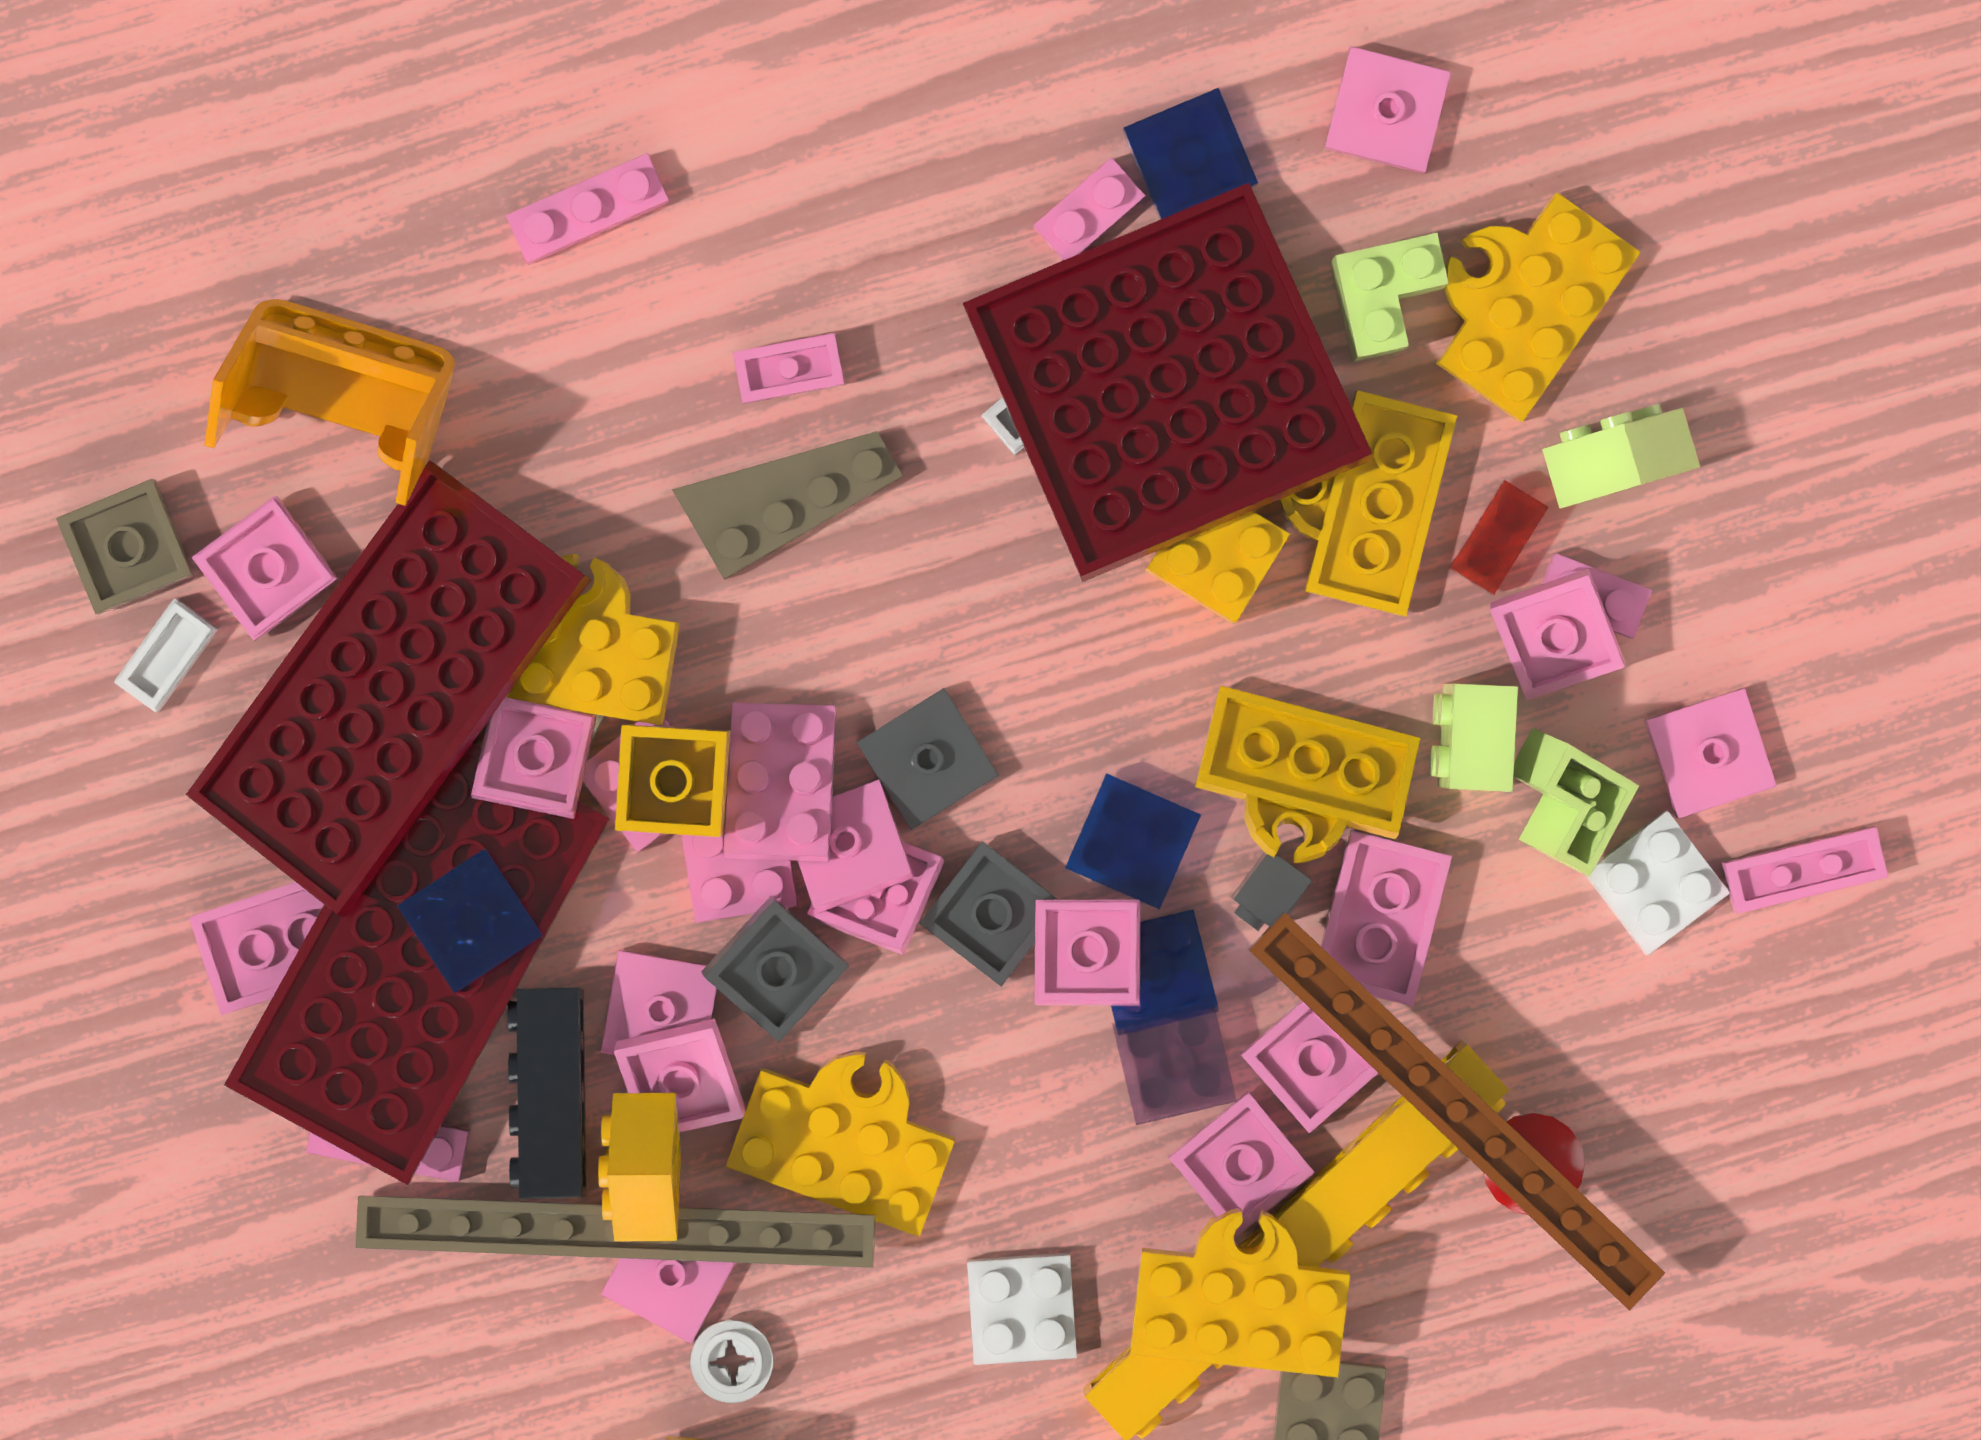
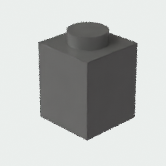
[1230,852,1312,931]

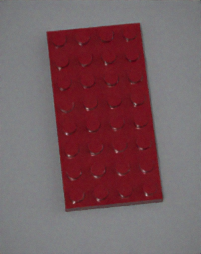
[186,460,591,917]
[224,744,610,1185]

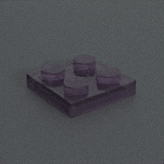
[1112,999,1237,1125]

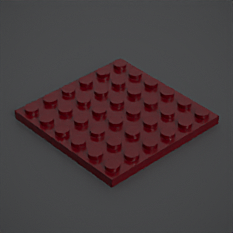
[963,183,1373,582]

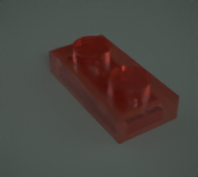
[1448,480,1549,596]

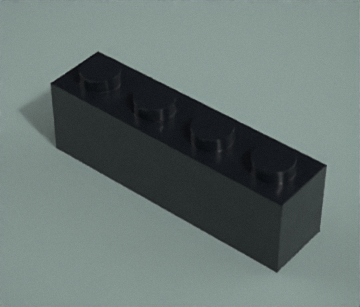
[507,987,587,1199]

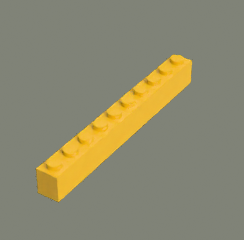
[1083,1040,1510,1440]

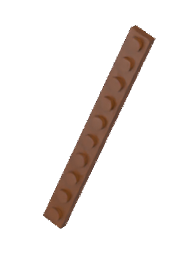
[1248,912,1665,1311]

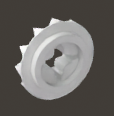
[690,1319,773,1403]

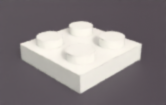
[1585,810,1730,955]
[967,1252,1077,1365]

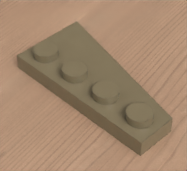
[672,431,903,580]

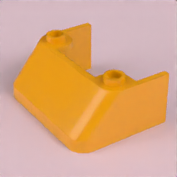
[204,299,455,506]

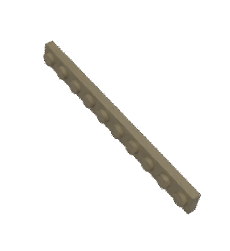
[355,1195,876,1268]

